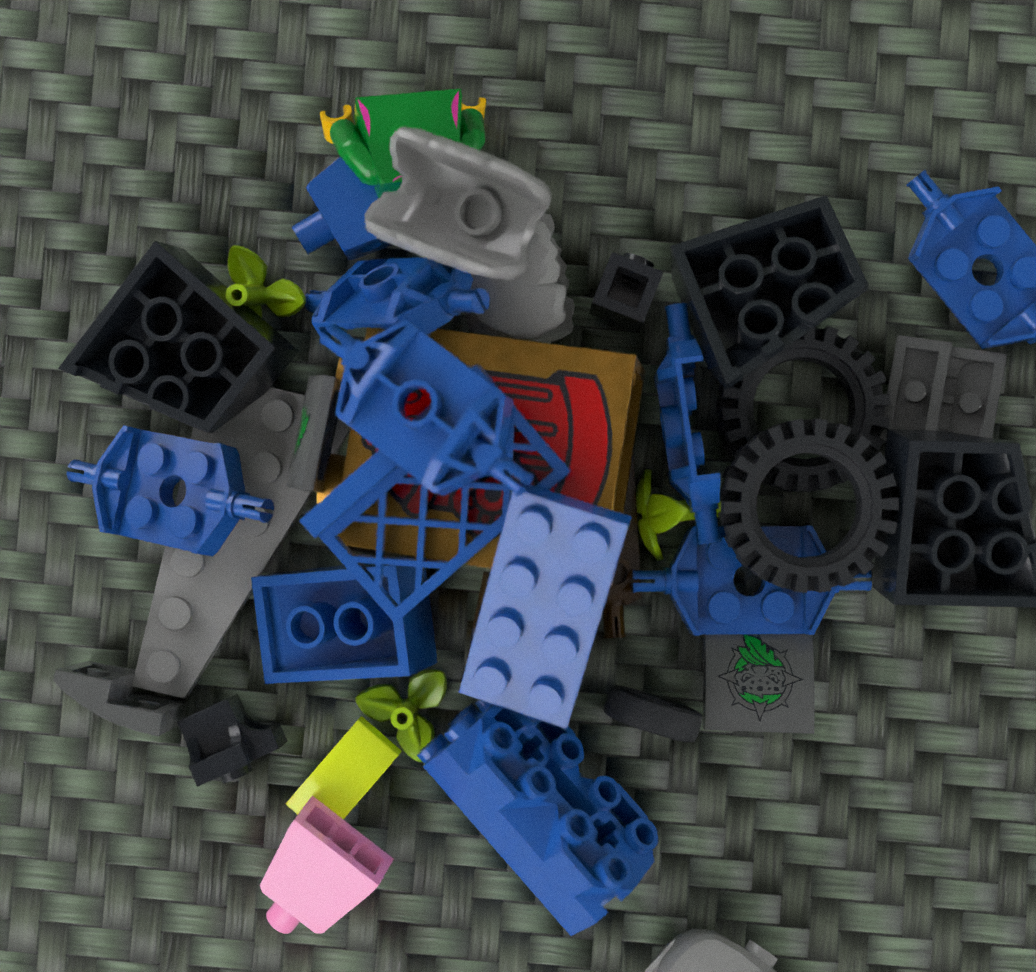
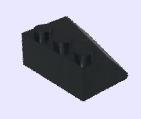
[670,195,868,390]
[58,241,299,433]
[872,429,1036,607]

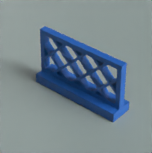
[299,364,571,623]

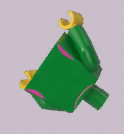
[320,89,486,198]

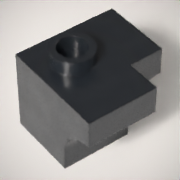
[177,694,287,787]

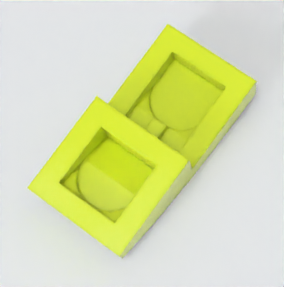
[285,716,402,819]

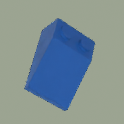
[251,557,438,684]

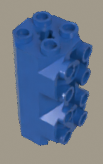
[417,699,658,936]

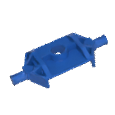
[907,170,1036,349]
[305,257,490,337]
[654,303,721,545]
[320,320,534,496]
[67,425,274,556]
[631,525,872,636]

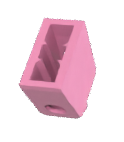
[260,796,394,934]

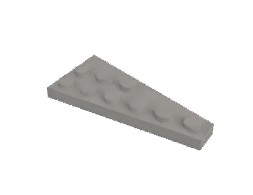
[132,387,351,698]

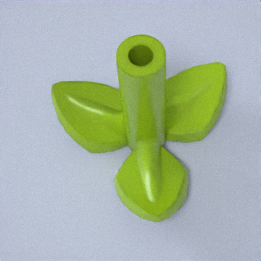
[226,245,306,318]
[636,469,721,561]
[355,669,447,763]

